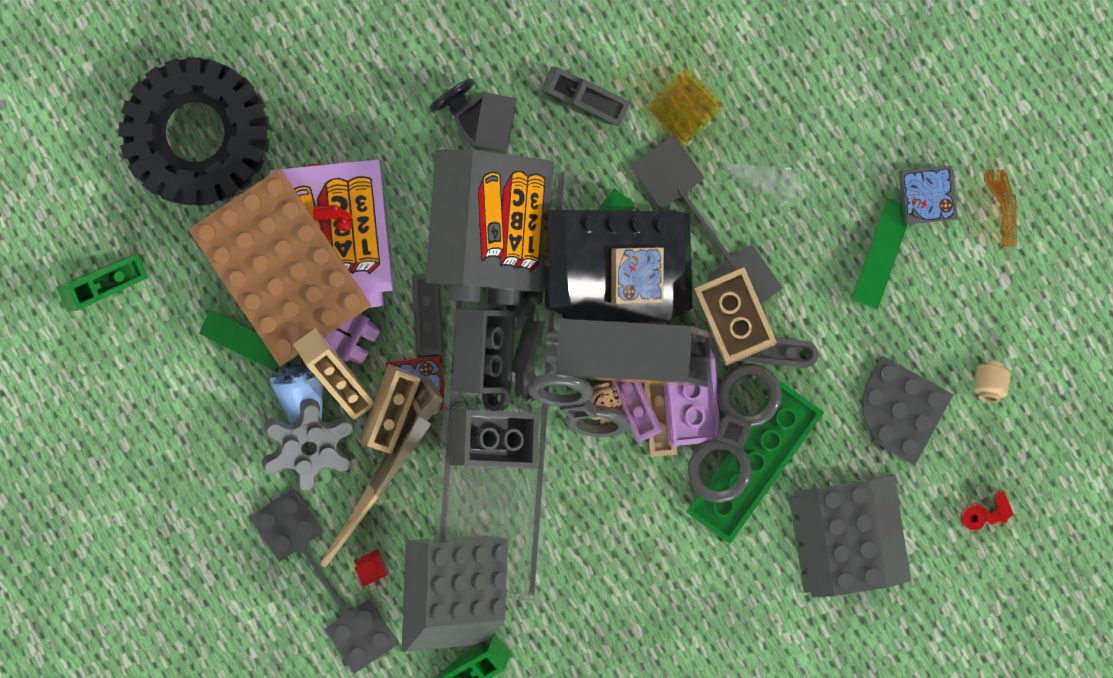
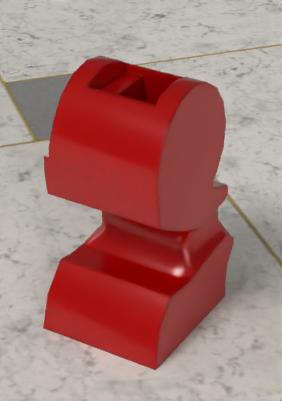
[960,489,1014,531]

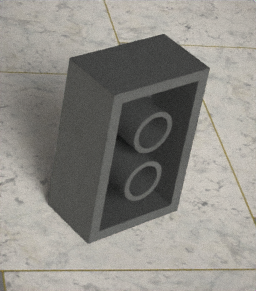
[451,308,514,393]
[449,410,539,469]

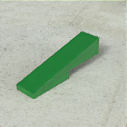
[850,199,907,309]

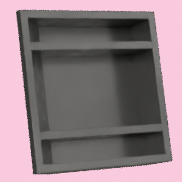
[402,535,508,652]

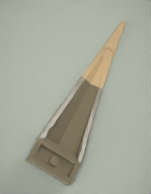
[319,375,443,568]

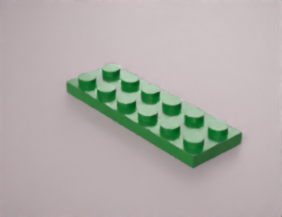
[686,381,824,544]

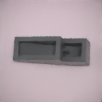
[541,66,631,126]

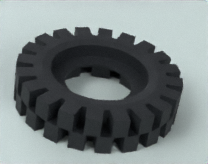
[119,57,270,206]

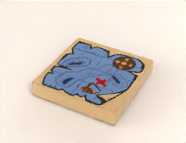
[611,247,664,304]

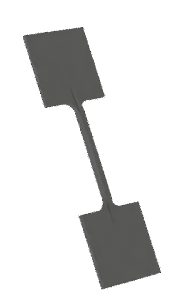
[630,134,783,304]
[249,488,399,674]

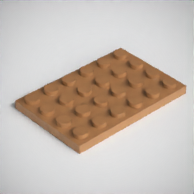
[188,168,372,366]

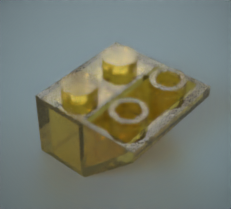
[647,67,725,146]

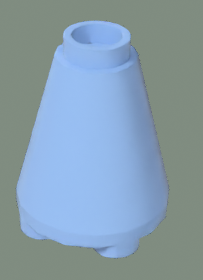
[269,364,324,423]

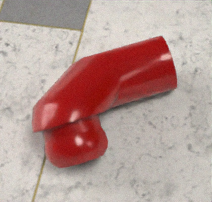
[313,205,353,231]

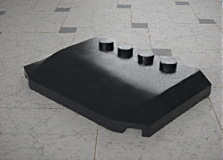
[543,210,693,322]

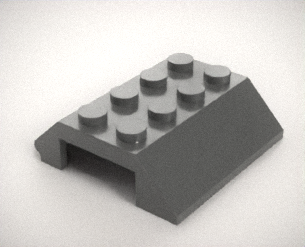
[789,475,911,597]

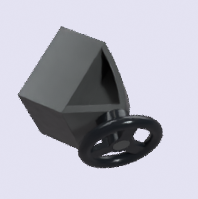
[429,78,516,154]

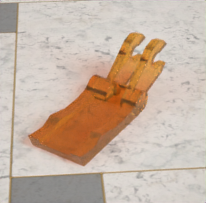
[983,169,1017,248]

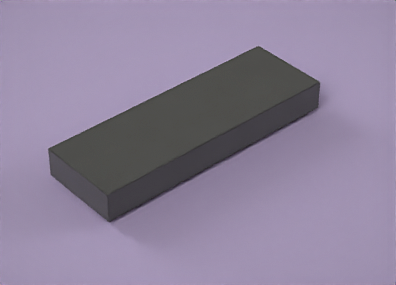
[412,274,444,355]

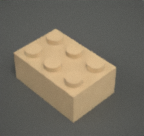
[693,267,777,366]

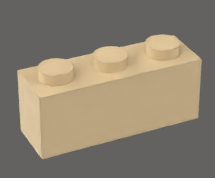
[359,364,421,454]

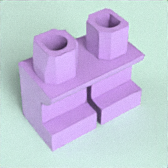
[324,313,381,364]

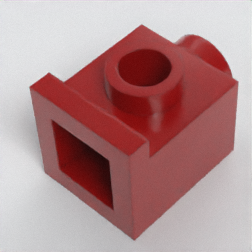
[353,549,389,587]

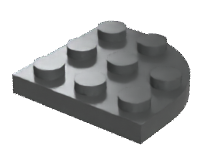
[862,356,954,465]

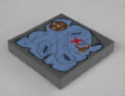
[898,166,958,225]

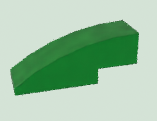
[199,309,280,372]

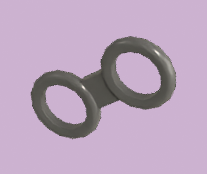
[688,363,782,503]
[527,373,630,437]

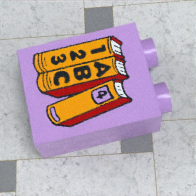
[270,160,395,308]

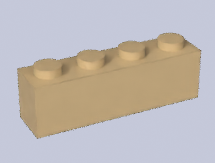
[293,328,375,420]

